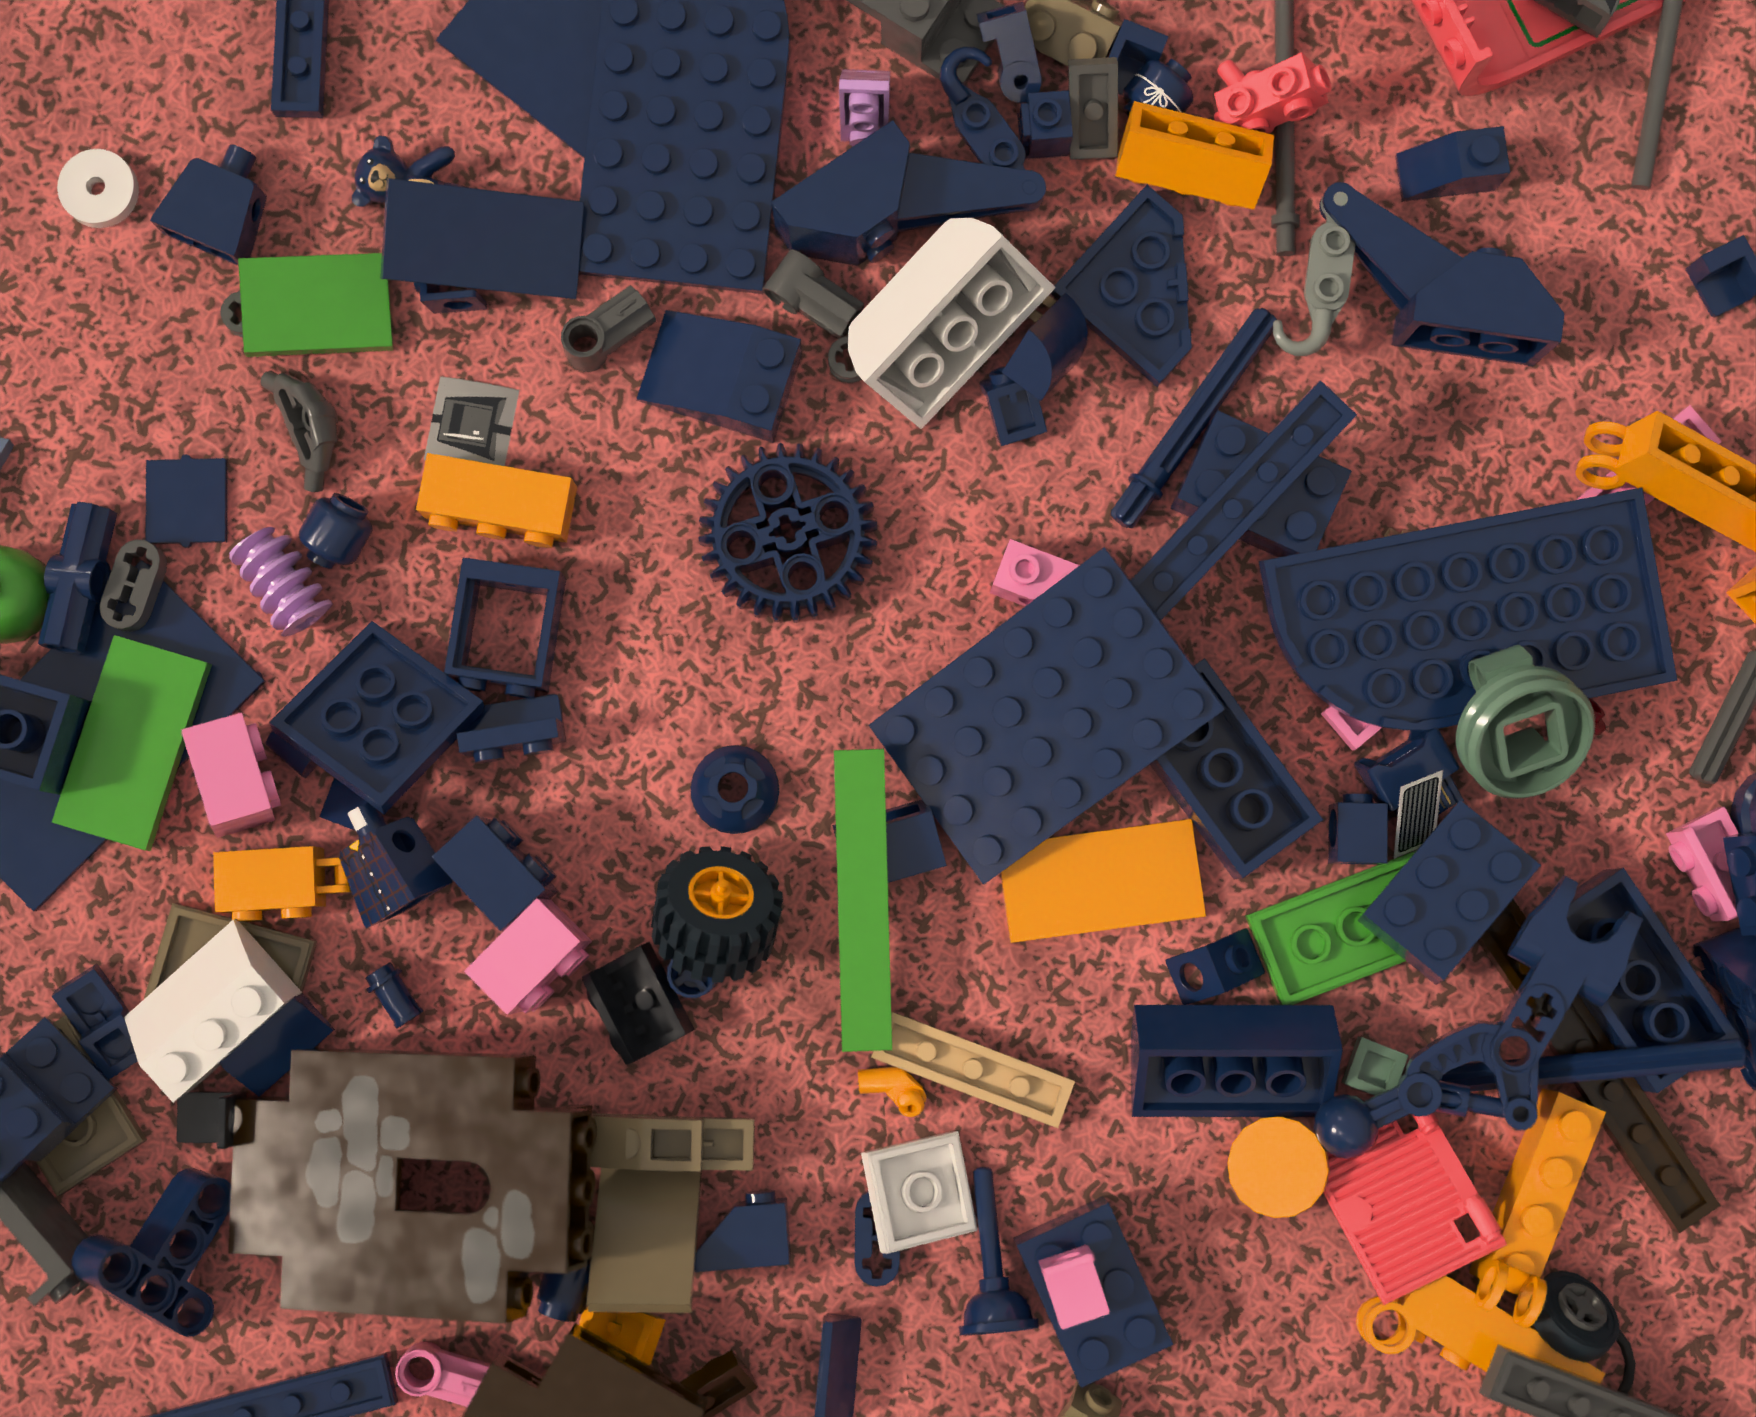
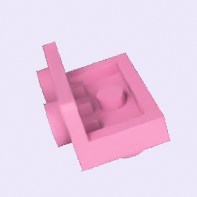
[1666,807,1739,922]

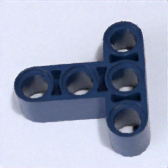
[1693,927,1756,1090]
[72,1168,231,1337]

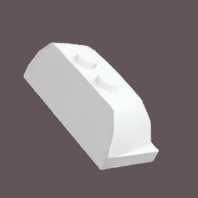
[848,218,1056,429]

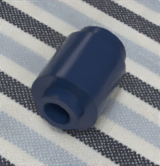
[537,1256,592,1322]

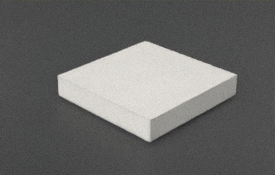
[861,1131,978,1254]

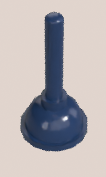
[959,1167,1039,1336]

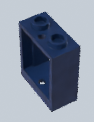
[444,557,566,699]

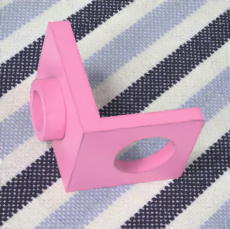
[1038,1245,1110,1329]

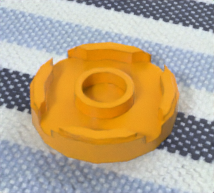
[1227,1116,1330,1218]

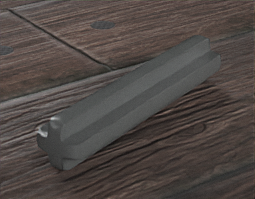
[1689,650,1756,785]

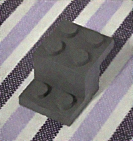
[846,0,1004,86]

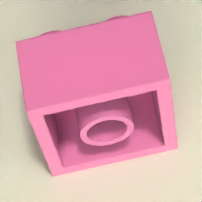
[181,712,281,838]
[464,898,592,1015]

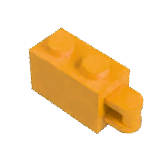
[213,846,352,922]

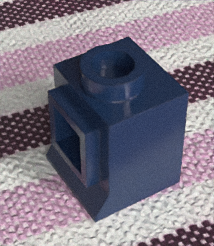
[1017,90,1073,159]

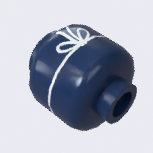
[1123,59,1193,117]

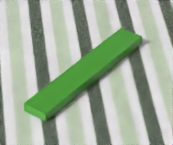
[834,749,892,1052]

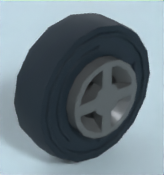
[1528,1270,1620,1362]

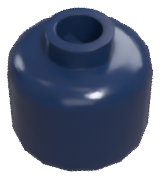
[299,493,373,569]

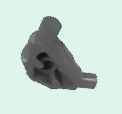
[261,371,339,492]

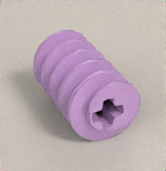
[229,527,333,637]

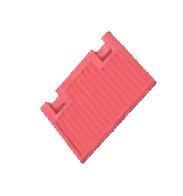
[1314,1113,1507,1305]

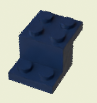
[0,1017,118,1185]

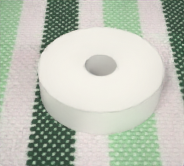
[57,149,139,228]

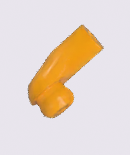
[858,1067,927,1117]

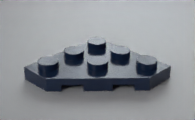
[1050,185,1192,388]

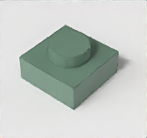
[1341,1036,1409,1096]

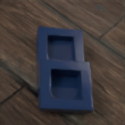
[51,964,138,1080]

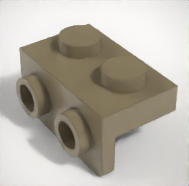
[1025,0,1123,66]

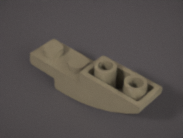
[590,1113,755,1172]

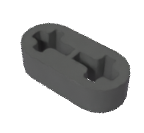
[100,539,167,632]

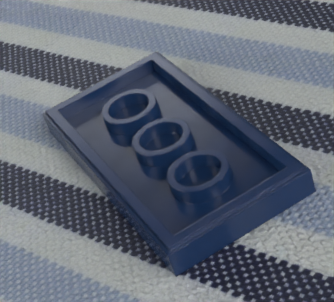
[380,178,584,299]

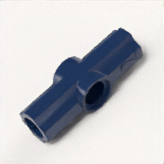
[38,502,117,655]

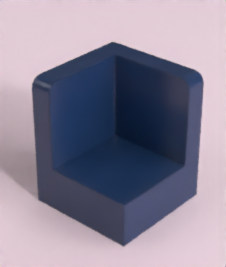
[1109,19,1169,96]
[1685,235,1756,317]

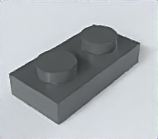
[1068,57,1118,160]

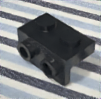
[582,942,695,1065]

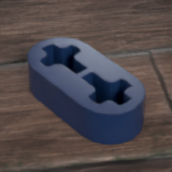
[855,1190,900,1287]

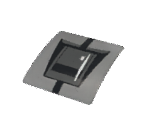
[424,377,519,466]

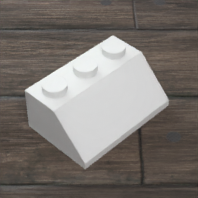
[124,919,302,1102]

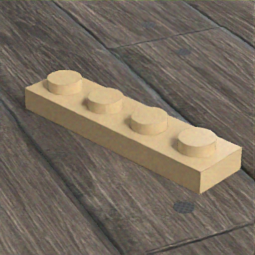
[871,1011,1075,1128]

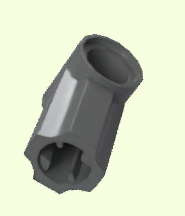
[762,249,864,339]
[561,285,656,372]

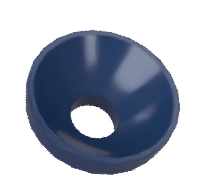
[690,745,779,834]

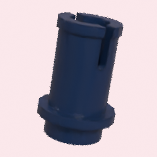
[365,962,423,1029]

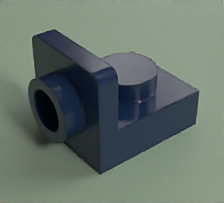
[979,366,1047,446]

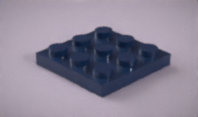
[269,621,485,814]

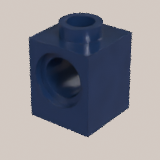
[1328,794,1388,865]

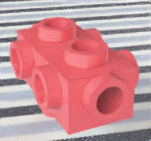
[1214,52,1332,134]

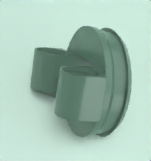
[1456,644,1595,799]

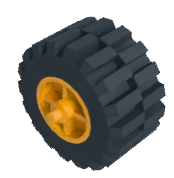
[651,846,783,983]

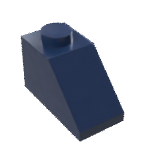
[1395,126,1511,201]
[695,1190,791,1272]

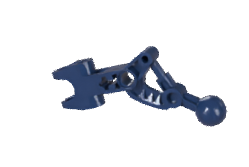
[1314,875,1643,1159]

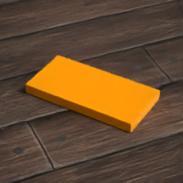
[1000,819,1206,943]

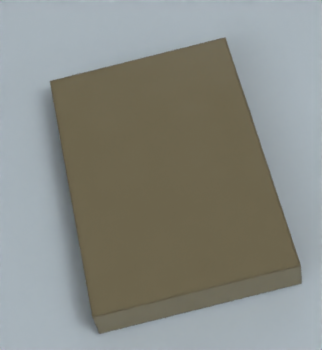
[144,903,317,999]
[36,1015,147,1196]
[587,1168,702,1313]

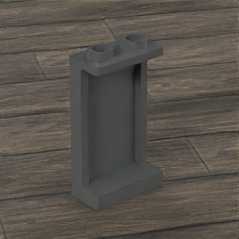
[0,1162,90,1306]

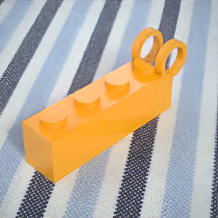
[1575,410,1756,552]
[1468,1088,1606,1328]
[1356,1275,1606,1383]

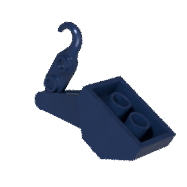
[772,47,1046,266]

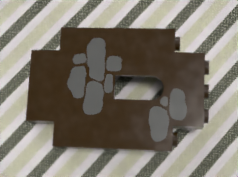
[228,1048,597,1324]

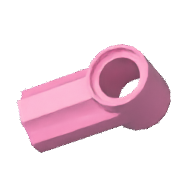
[395,1341,491,1407]

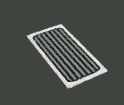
[1394,770,1443,858]

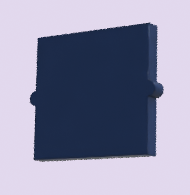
[145,454,227,548]

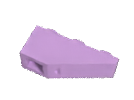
[839,69,890,146]

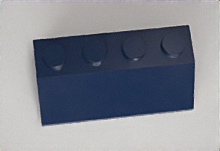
[1131,1005,1343,1117]

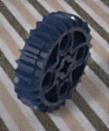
[698,443,878,623]

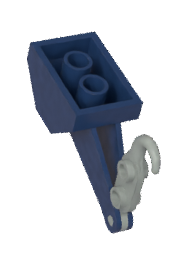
[1273,182,1565,366]

